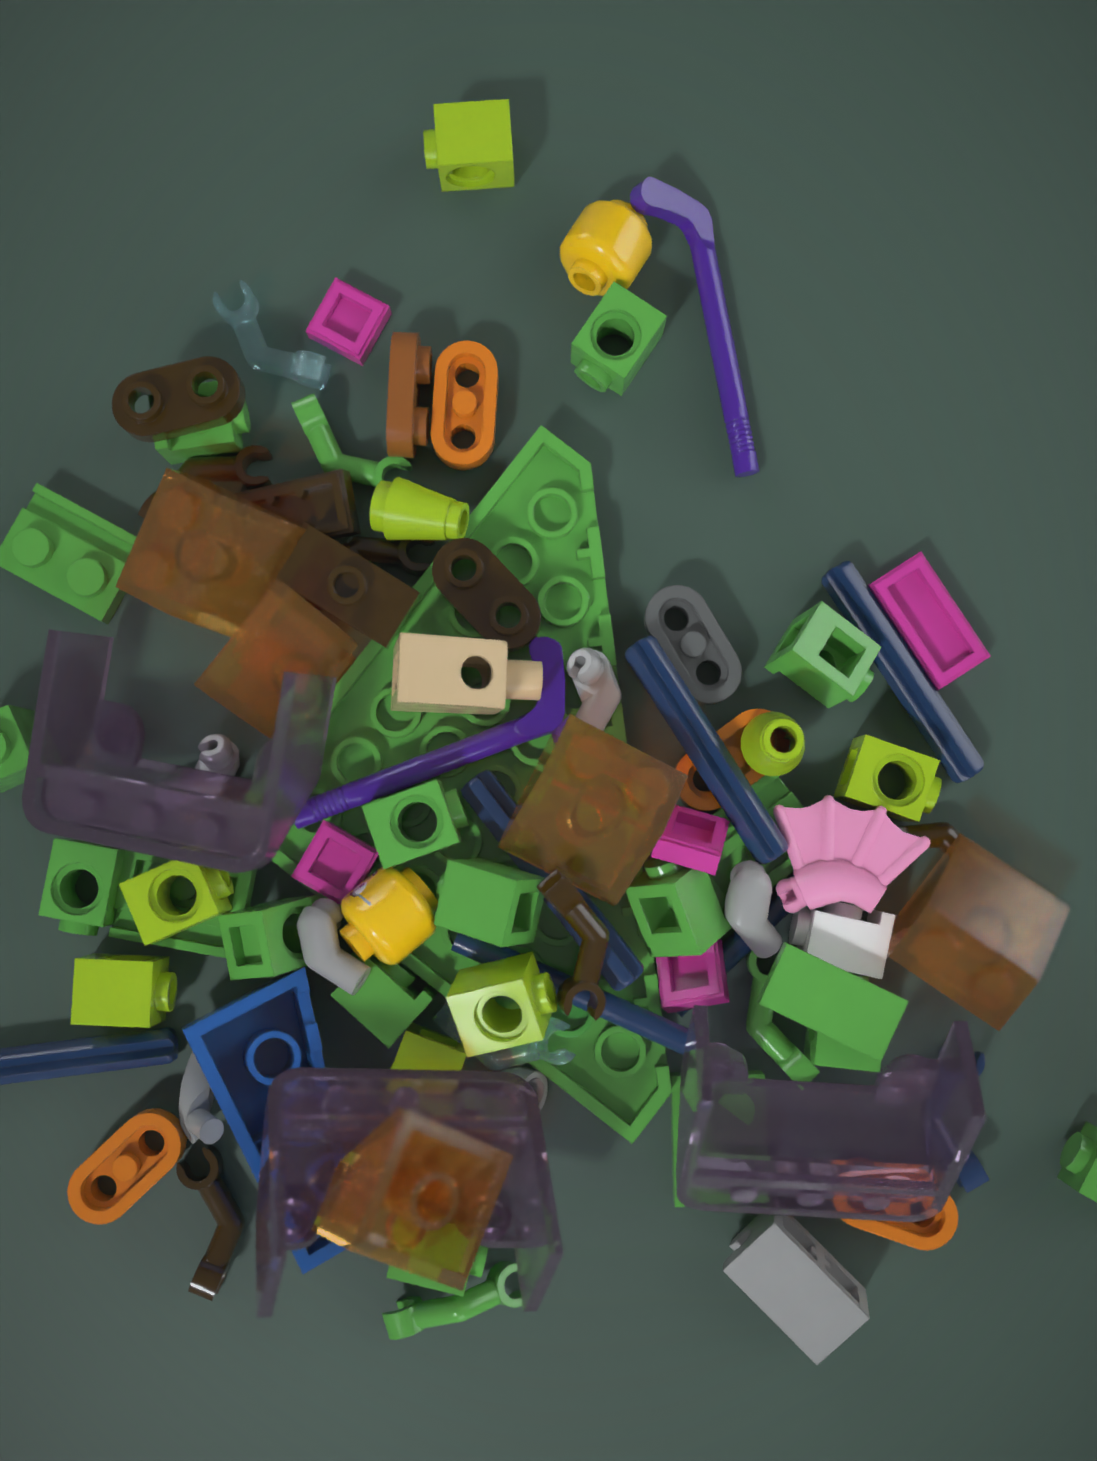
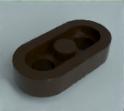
[112,356,245,443]
[432,538,541,652]

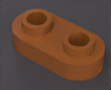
[386,332,432,458]

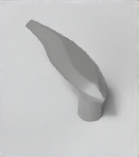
[178,1051,224,1144]

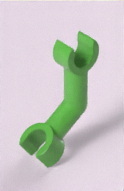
[291,393,413,487]
[746,950,820,1090]
[382,1261,533,1340]

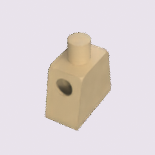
[391,633,543,715]

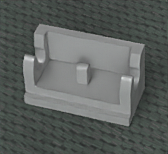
[723,1198,870,1365]

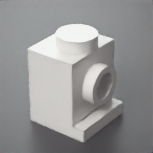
[789,902,895,979]

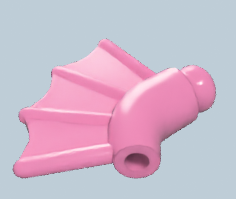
[773,795,930,914]

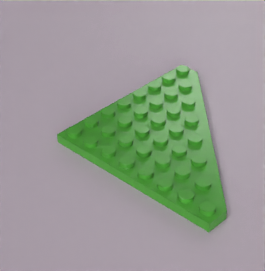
[226,425,672,1144]

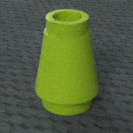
[370,477,469,540]
[741,712,805,776]

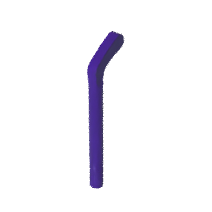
[630,177,760,477]
[289,636,566,829]

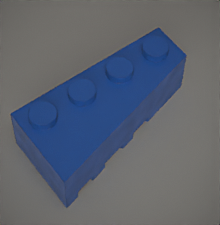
[181,967,364,1274]

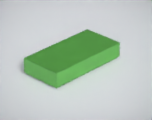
[756,942,909,1062]

